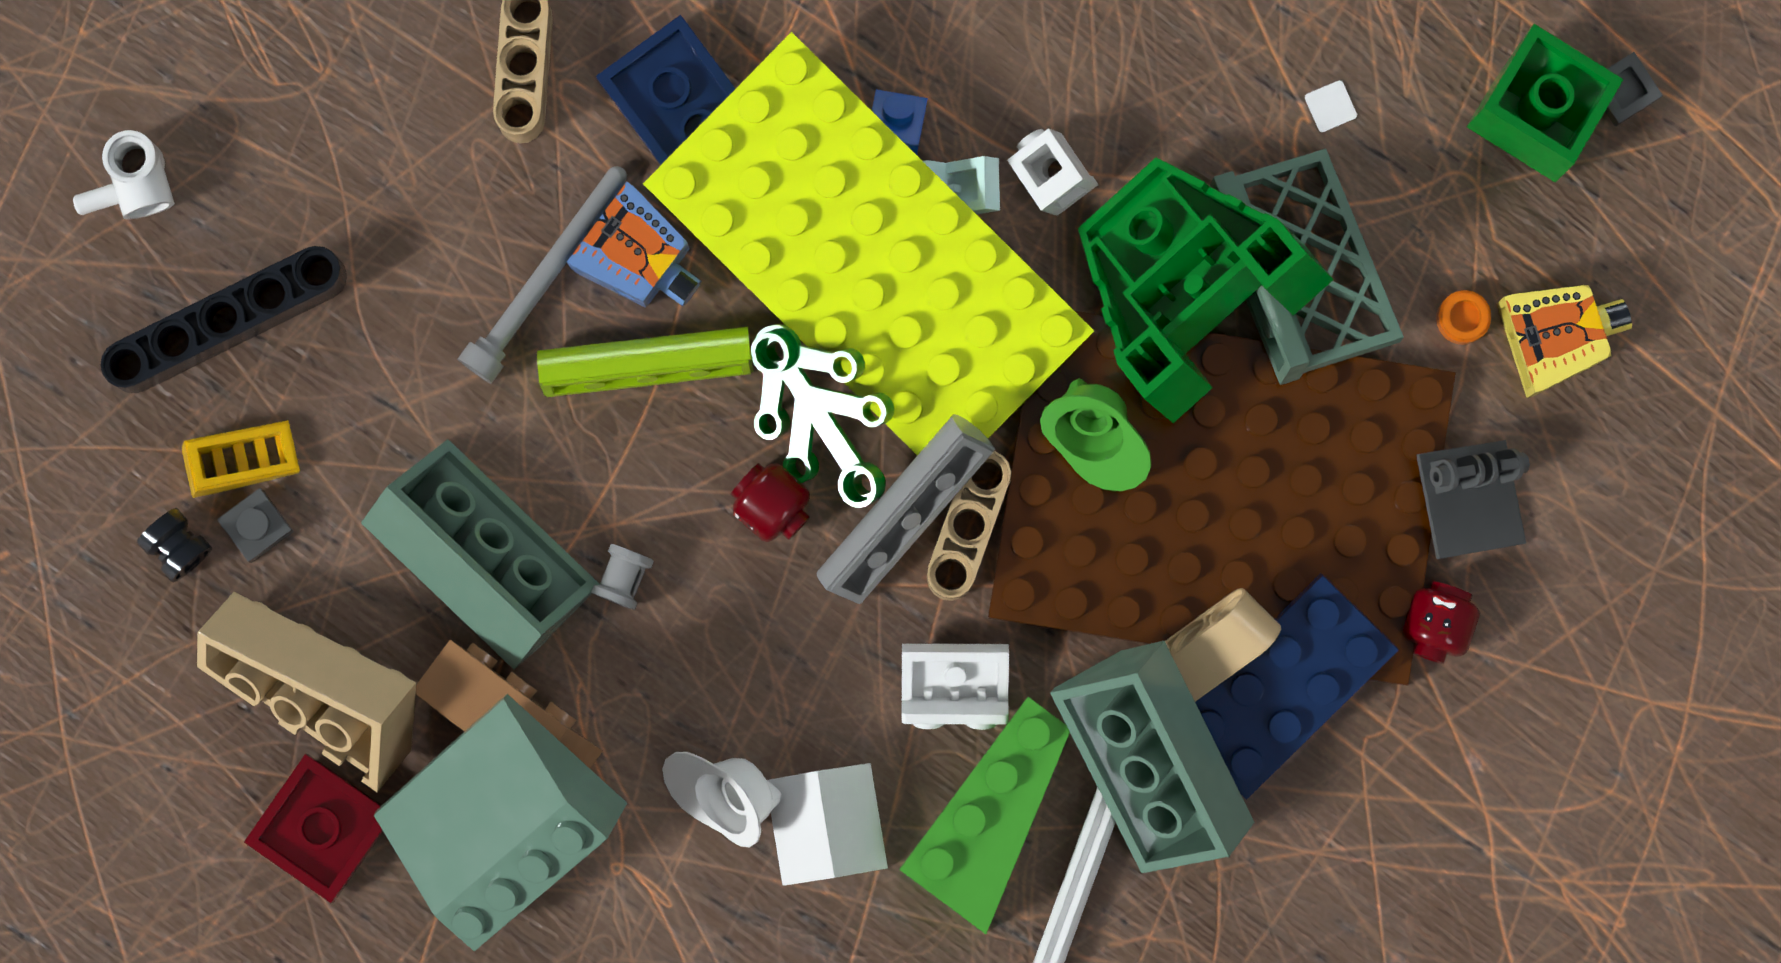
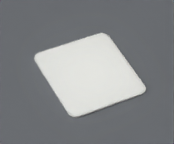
[1305,80,1357,132]

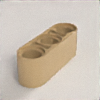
[493,0,553,144]
[927,451,1011,601]
[1165,588,1281,701]

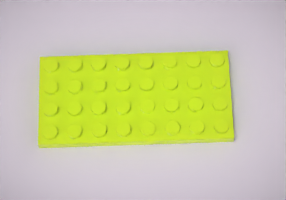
[643,32,1094,455]

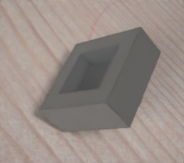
[1605,52,1663,127]
[217,488,294,563]

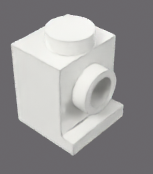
[1007,128,1098,216]

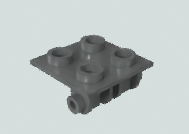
[1416,440,1530,559]

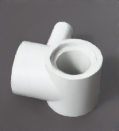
[73,130,175,219]

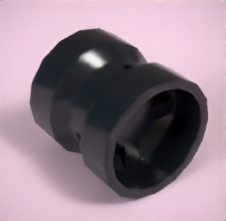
[137,508,212,583]

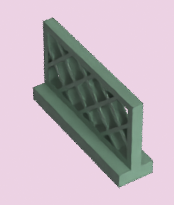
[1209,149,1404,385]

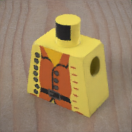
[1496,285,1632,398]

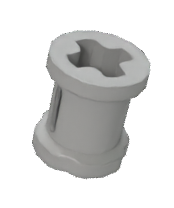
[591,544,654,610]

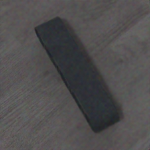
[100,246,347,394]

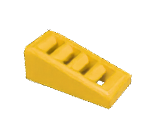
[182,420,300,498]

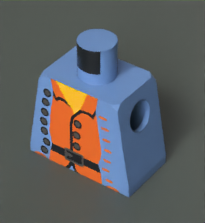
[567,182,702,307]

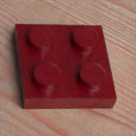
[244,754,383,903]

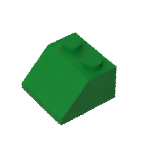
[1466,24,1624,183]

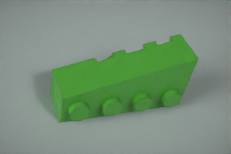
[899,697,1070,934]

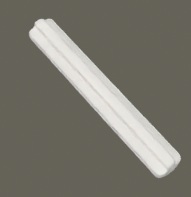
[1033,787,1116,963]

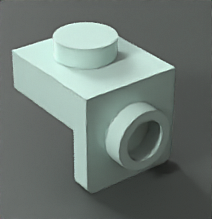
[923,156,1000,214]

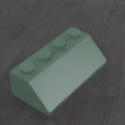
[361,439,600,669]
[1050,641,1255,873]

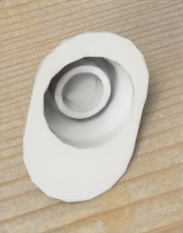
[662,752,781,848]

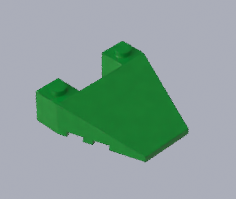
[1078,157,1334,423]

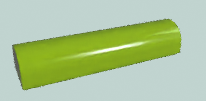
[537,327,754,397]

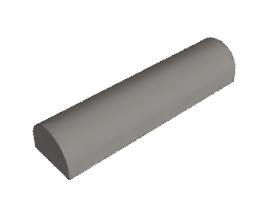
[817,414,995,604]

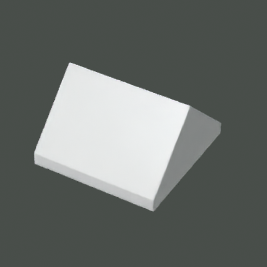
[768,763,888,886]

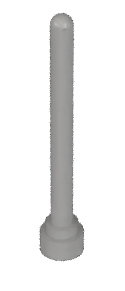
[457,166,627,384]

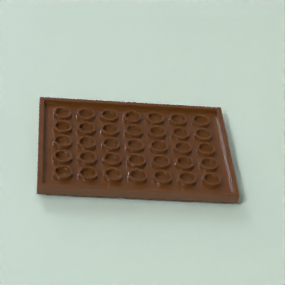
[988,311,1456,686]

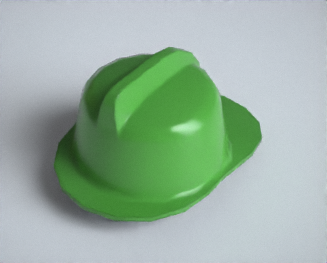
[1040,378,1152,491]

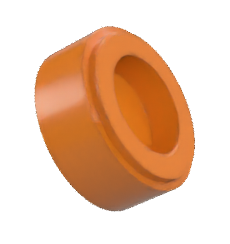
[1436,290,1491,345]

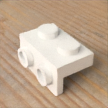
[902,644,1009,730]

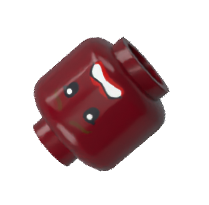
[731,463,810,542]
[1402,581,1480,664]

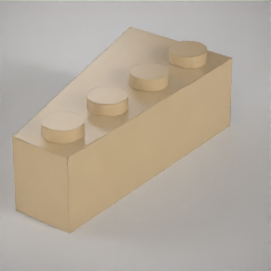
[197,592,416,792]

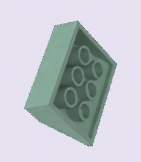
[374,694,627,951]

